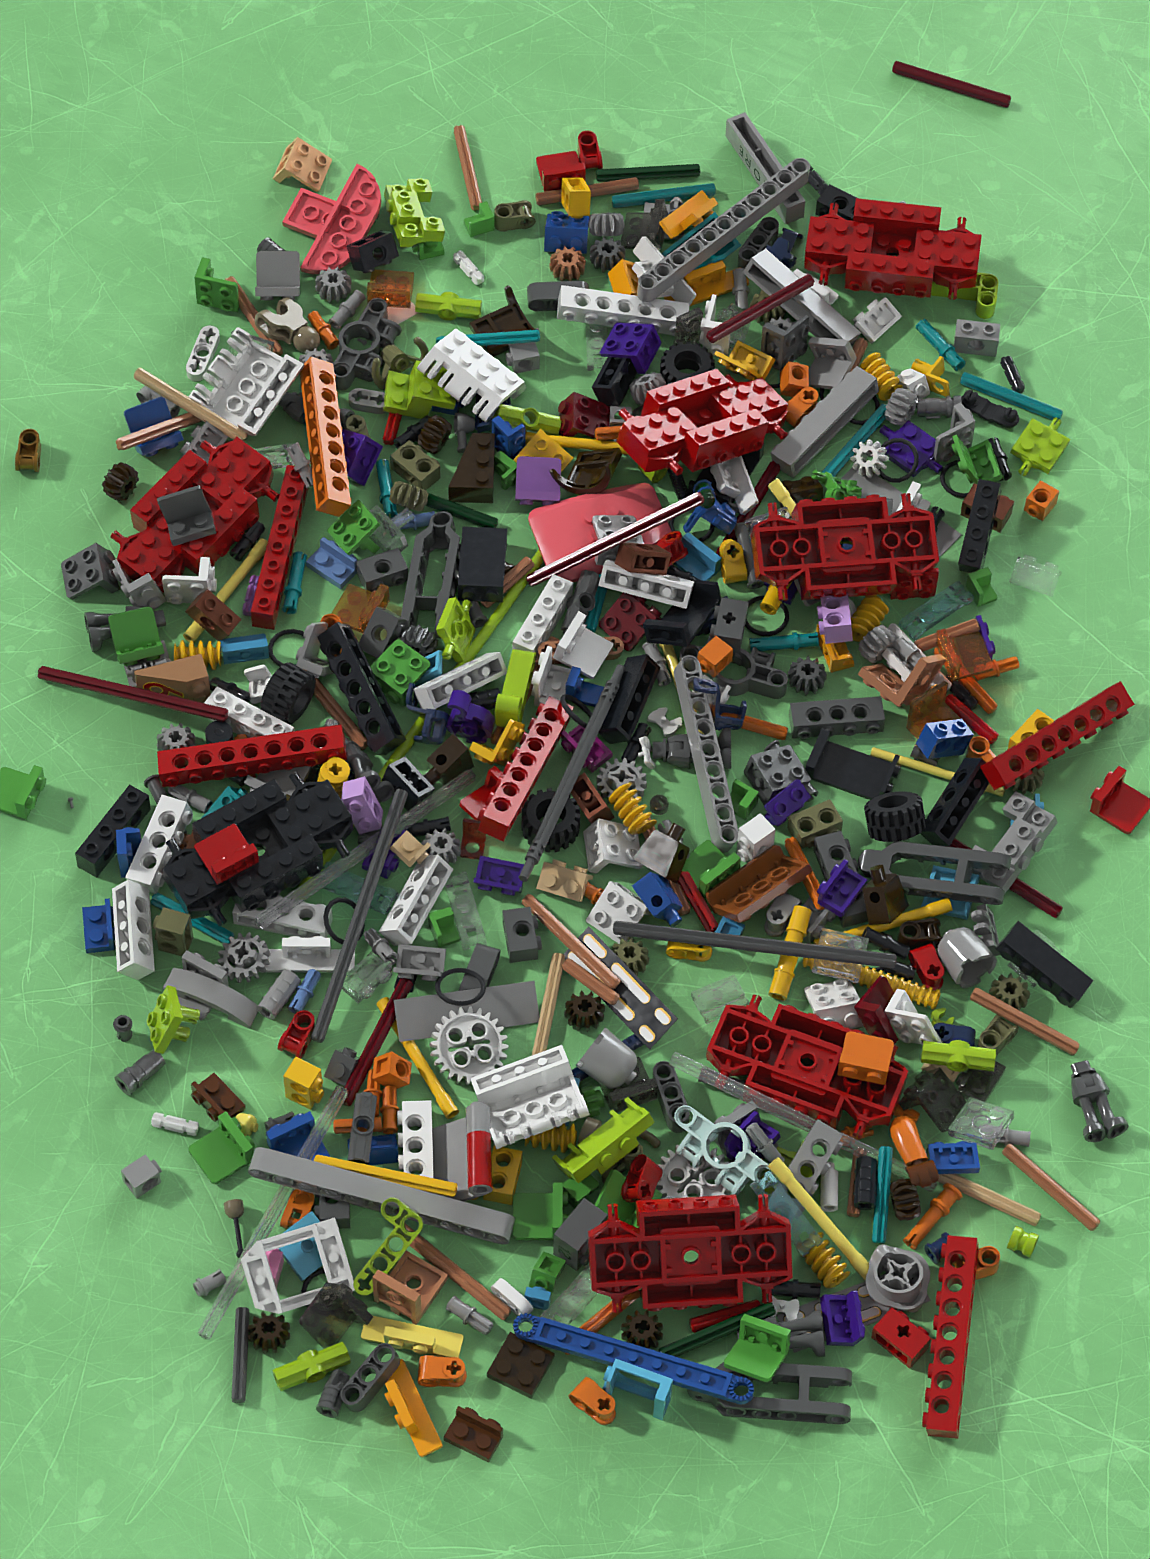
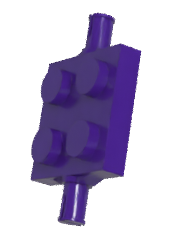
[879,420,943,477]

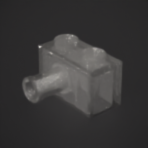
[369,505,415,552]

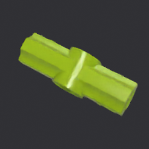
[415,292,482,321]
[492,404,561,435]
[921,1040,996,1072]
[272,1341,351,1391]

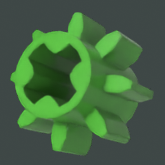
[839,479,862,499]
[580,1086,605,1117]

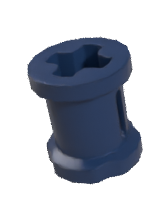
[924,1232,949,1264]

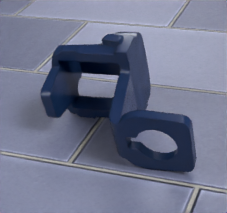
[766,228,804,270]
[693,678,747,731]
[406,683,450,745]

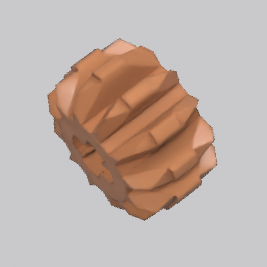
[549,246,586,281]

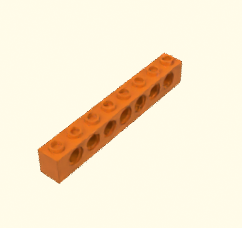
[300,357,351,517]

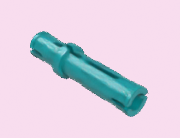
[916,319,966,371]
[375,459,398,520]
[282,551,307,614]
[749,632,819,652]

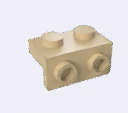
[536,859,593,902]

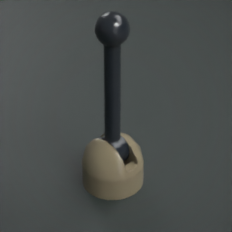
[224,1199,246,1259]

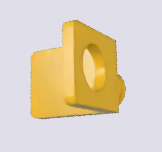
[911,356,950,397]

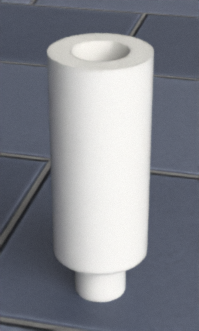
[820,1162,838,1212]

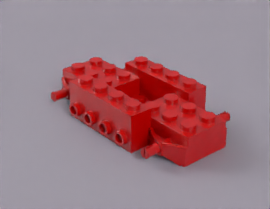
[804,198,982,300]
[617,369,788,476]
[110,437,280,593]
[751,493,939,601]
[706,994,908,1139]
[588,1194,793,1313]

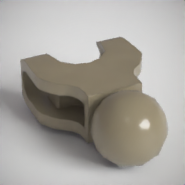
[255,297,320,354]

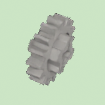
[596,758,647,804]
[218,932,271,983]

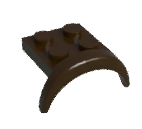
[469,285,539,357]
[549,448,622,495]

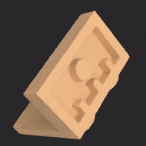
[273,137,332,192]

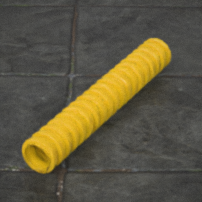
[802,958,941,1010]

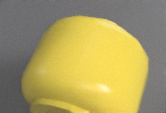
[235,1113,258,1136]

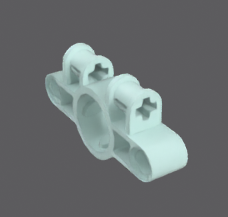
[674,1105,778,1196]

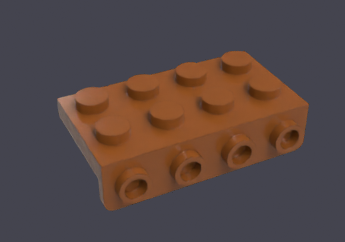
[706,845,812,923]

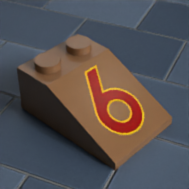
[134,654,211,703]

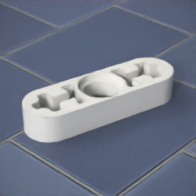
[186,326,220,381]

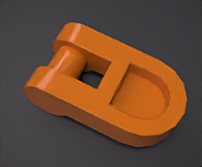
[280,1189,315,1229]

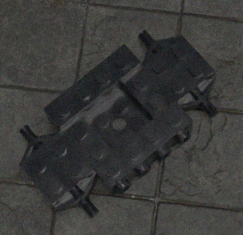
[162,772,353,926]

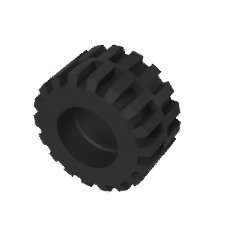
[660,341,715,385]
[260,662,316,725]
[521,788,580,853]
[864,791,926,842]

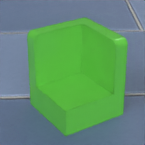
[464,201,494,237]
[966,567,997,607]
[730,779,759,820]
[428,907,460,948]
[563,1174,599,1209]

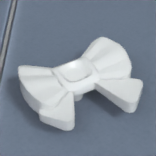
[647,707,682,738]
[638,736,656,769]
[767,1296,799,1321]

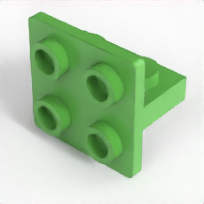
[327,500,380,555]

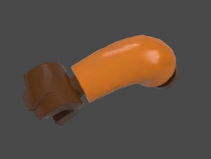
[890,1116,939,1188]

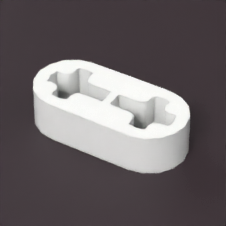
[491,1278,533,1316]

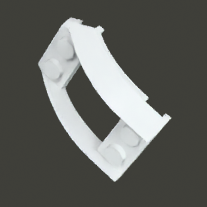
[240,1217,355,1314]

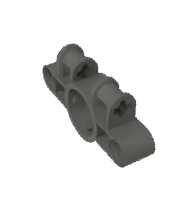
[333,298,402,390]
[680,635,788,699]

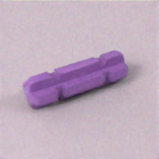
[242,575,259,616]

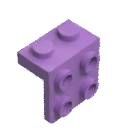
[515,456,561,506]

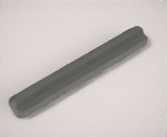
[231,1307,250,1403]

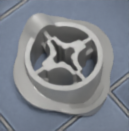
[866,1244,930,1313]

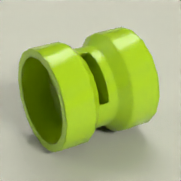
[1007,1226,1039,1258]

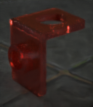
[460,818,486,860]

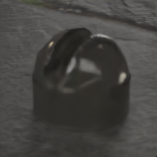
[650,794,669,815]

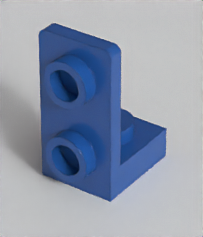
[565,666,604,707]

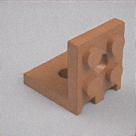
[858,654,947,707]
[372,1250,448,1325]

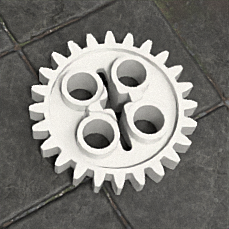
[429,1006,509,1085]
[656,1145,734,1199]

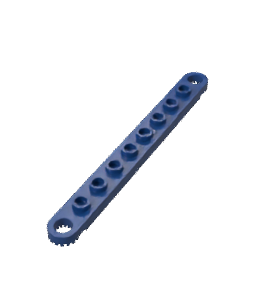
[513,1313,754,1404]

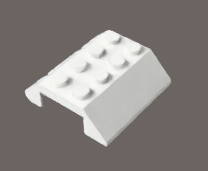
[188,327,305,436]
[417,329,526,422]
[470,1045,590,1149]

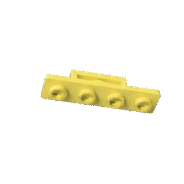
[361,1315,464,1358]

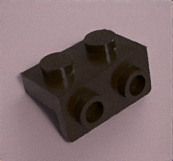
[779,476,824,515]

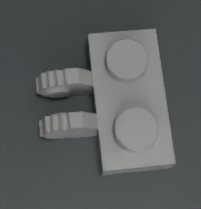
[971,904,1000,956]

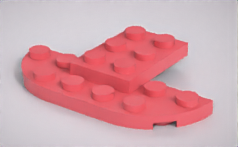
[282,164,381,274]

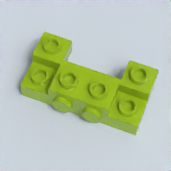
[384,178,445,247]
[552,1097,655,1184]

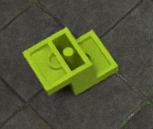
[383,360,456,419]

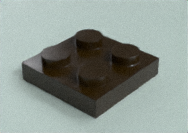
[487,1332,555,1399]

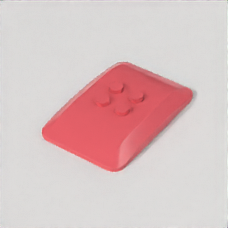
[528,483,672,582]

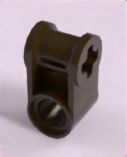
[897,918,943,950]

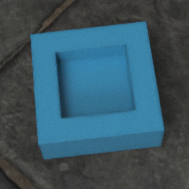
[715,916,745,935]
[524,1286,551,1311]

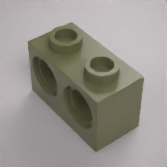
[390,440,440,490]
[787,799,843,849]
[153,907,194,956]

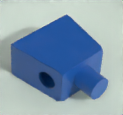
[632,872,683,927]

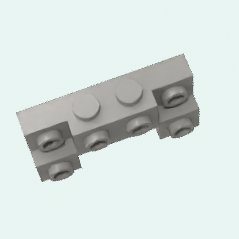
[972,791,1058,893]

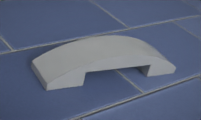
[163,968,259,1029]

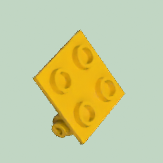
[513,429,573,472]

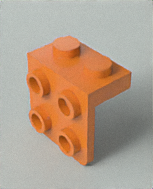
[837,1031,894,1085]

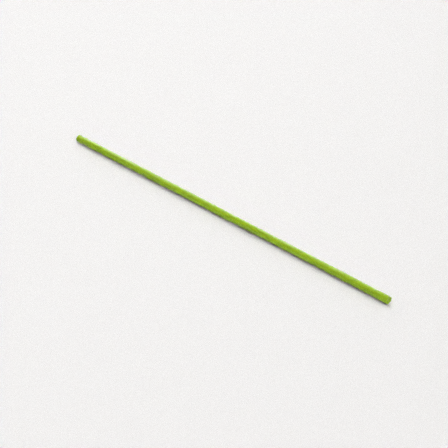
[289,495,580,900]

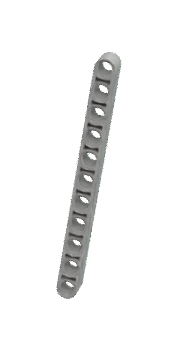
[637,158,810,302]
[248,1147,515,1244]

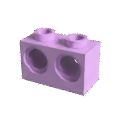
[817,593,853,644]
[341,776,383,834]

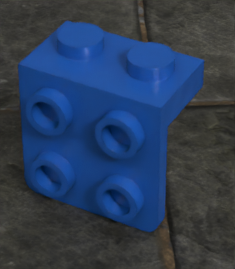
[544,211,589,254]
[124,397,184,457]
[266,1111,330,1161]

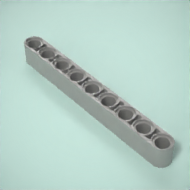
[674,655,738,853]

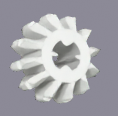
[850,439,889,478]

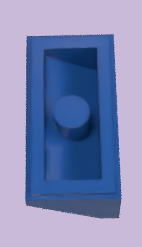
[347,1134,398,1165]

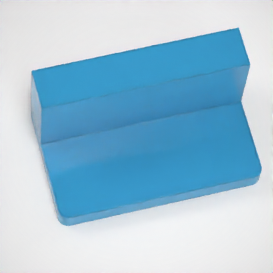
[673,532,722,581]
[220,633,269,665]

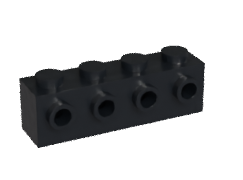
[598,654,661,744]
[995,921,1094,1008]

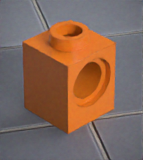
[780,361,809,397]
[1024,480,1059,521]
[697,636,733,678]
[372,1051,412,1089]

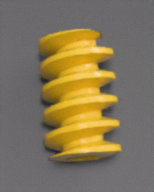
[860,352,903,401]
[851,595,889,642]
[174,640,222,670]
[317,757,350,799]
[609,783,657,835]
[525,1123,577,1153]
[800,1232,850,1288]

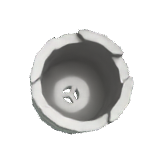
[937,927,997,988]
[576,1028,637,1089]

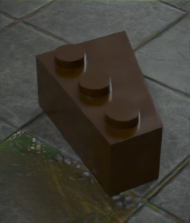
[448,433,495,503]

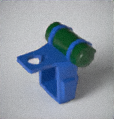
[683,479,737,535]

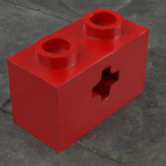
[871,1307,931,1369]

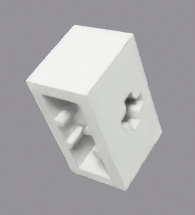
[736,813,776,863]

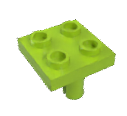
[147,985,200,1054]

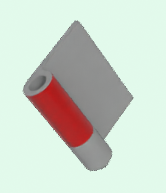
[432,1101,492,1202]

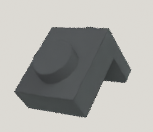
[324,1047,359,1086]

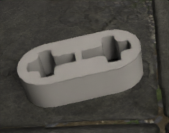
[349,388,386,414]

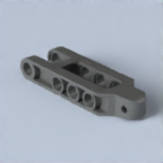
[401,511,461,638]
[858,841,1012,905]
[687,1362,852,1424]

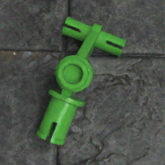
[811,469,846,500]

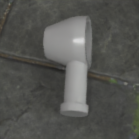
[454,413,475,453]

